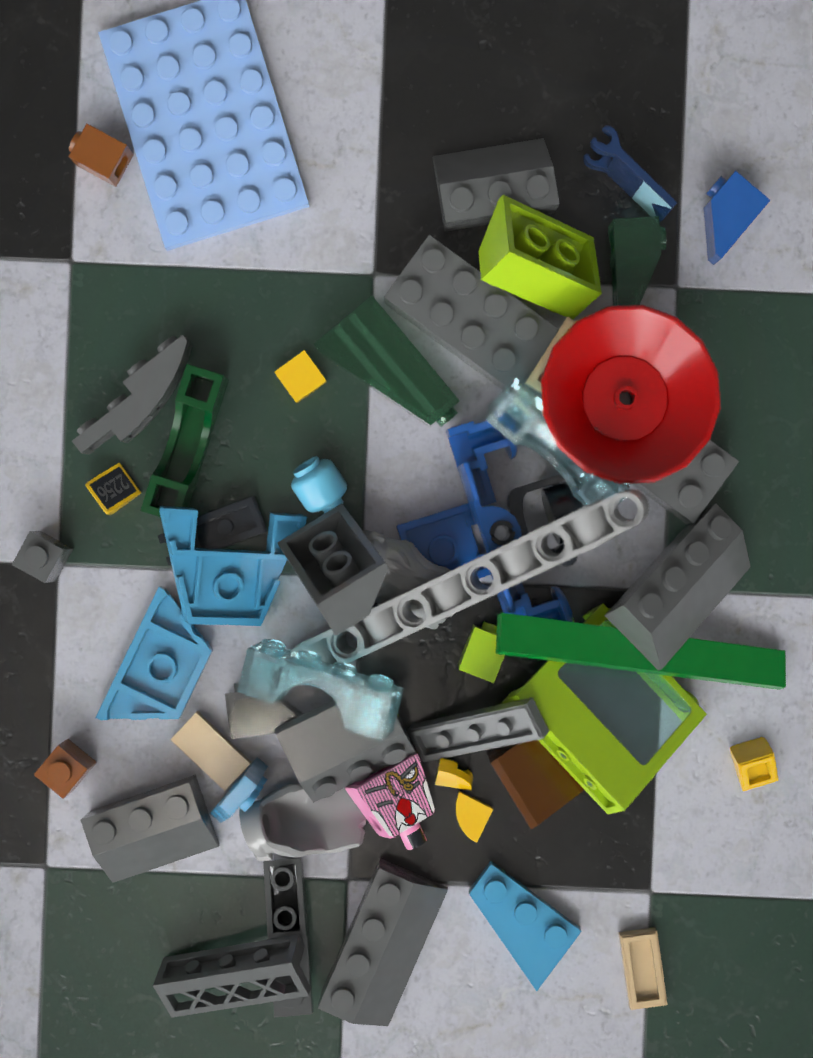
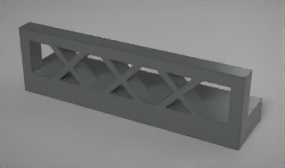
[153,934,311,1018]

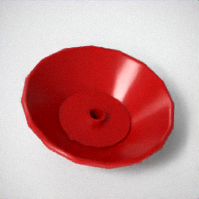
[541,305,721,484]

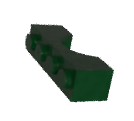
[140,364,229,517]

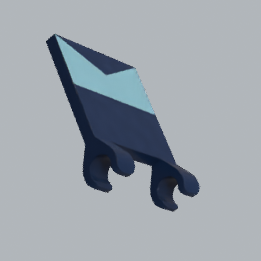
[583,125,677,224]

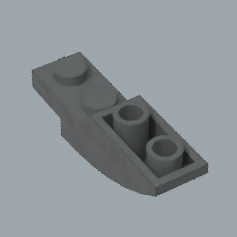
[72,335,193,455]
[263,858,314,1018]

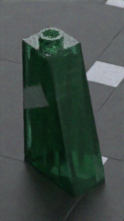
[314,296,460,428]

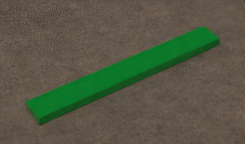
[496,613,786,690]

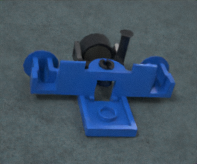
[396,405,584,622]

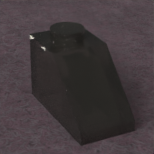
[225,680,304,739]

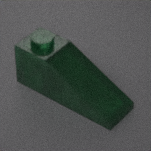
[608,216,667,306]

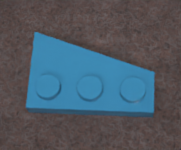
[209,757,268,823]
[468,861,582,991]

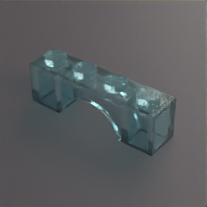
[486,377,630,506]
[237,639,404,741]

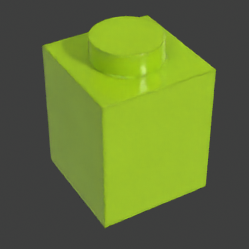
[457,621,505,683]

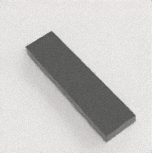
[406,697,549,762]

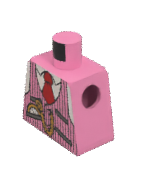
[345,753,435,850]

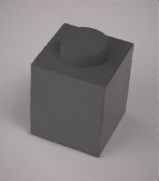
[12,531,73,583]

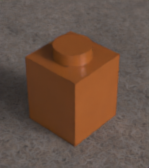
[69,123,134,187]
[34,739,97,799]

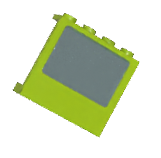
[502,603,707,815]

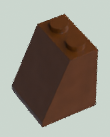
[486,740,584,829]

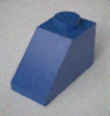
[703,171,770,265]

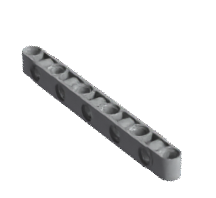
[265,489,649,691]

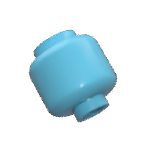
[291,456,347,514]

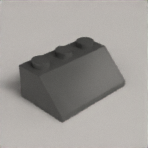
[433,138,559,231]
[278,503,388,636]
[274,678,416,803]
[80,775,220,883]

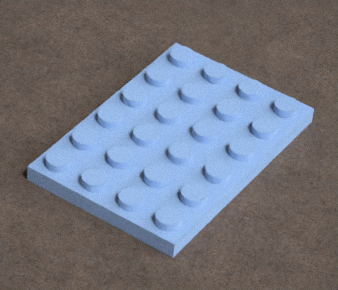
[98,0,310,251]

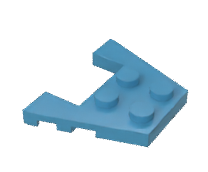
[159,506,307,626]

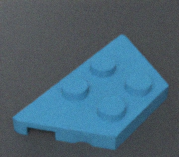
[95,586,213,720]

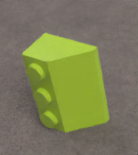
[478,195,602,320]

